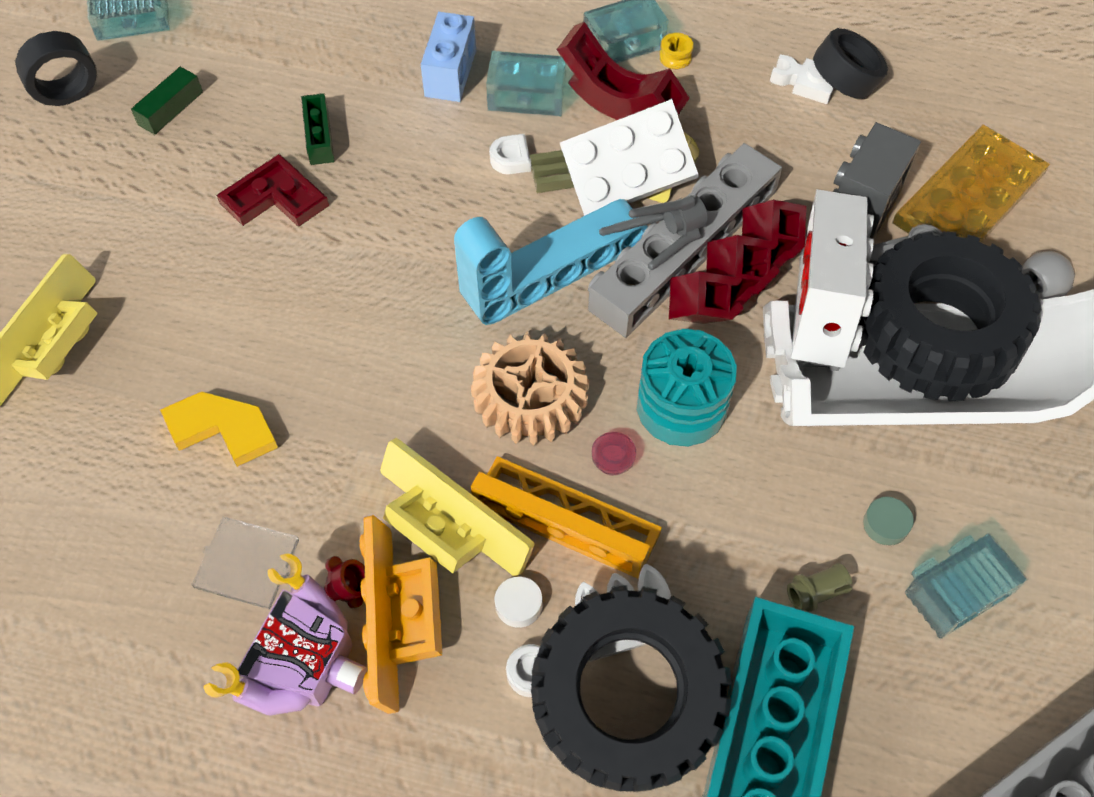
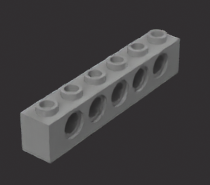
[588,143,782,338]

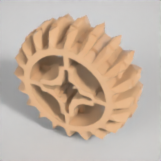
[471,331,589,446]

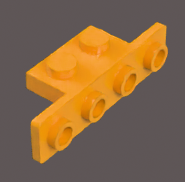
[359,515,443,714]

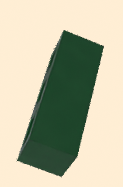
[131,66,203,135]
[301,93,334,165]

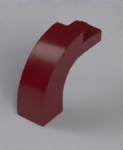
[556,22,690,120]

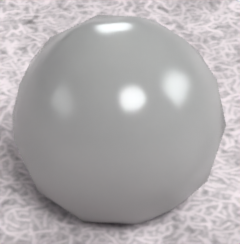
[1021,251,1075,299]

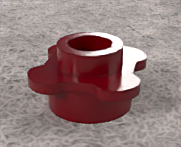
[324,556,365,609]

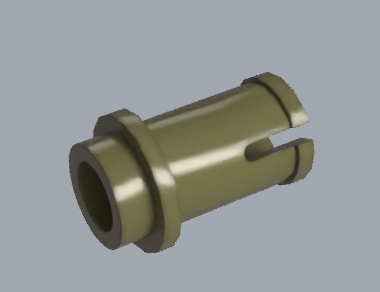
[787,563,853,612]

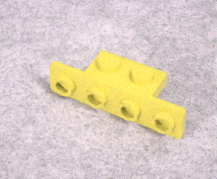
[0,254,98,406]
[380,438,534,577]

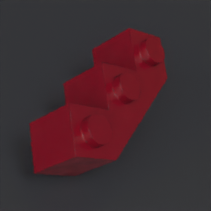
[668,199,807,324]

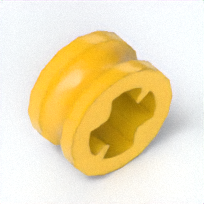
[659,32,693,69]

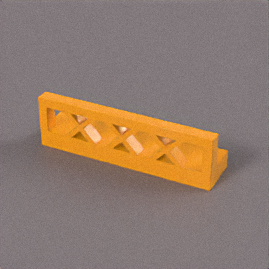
[471,456,662,579]

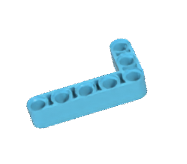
[454,199,648,325]

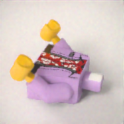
[204,554,367,716]

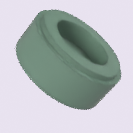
[863,497,913,546]

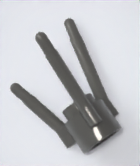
[599,195,708,270]

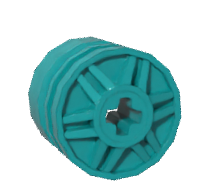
[636,329,737,447]

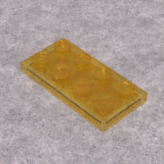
[892,124,1050,243]

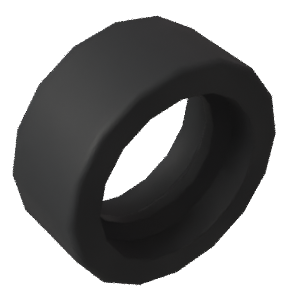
[813,28,888,99]
[15,31,97,106]

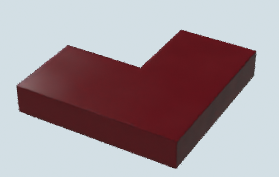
[216,154,329,227]

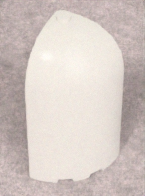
[763,289,1094,426]

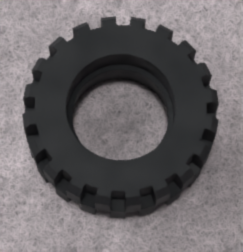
[858,231,1042,401]
[531,585,732,792]

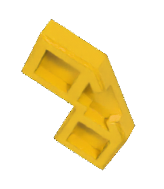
[160,391,278,467]

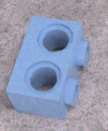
[421,12,476,102]

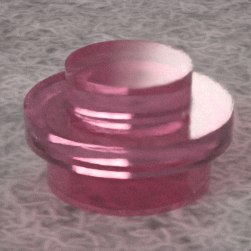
[591,432,636,476]

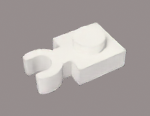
[770,55,834,104]

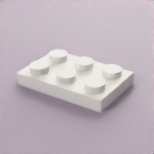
[560,99,699,216]

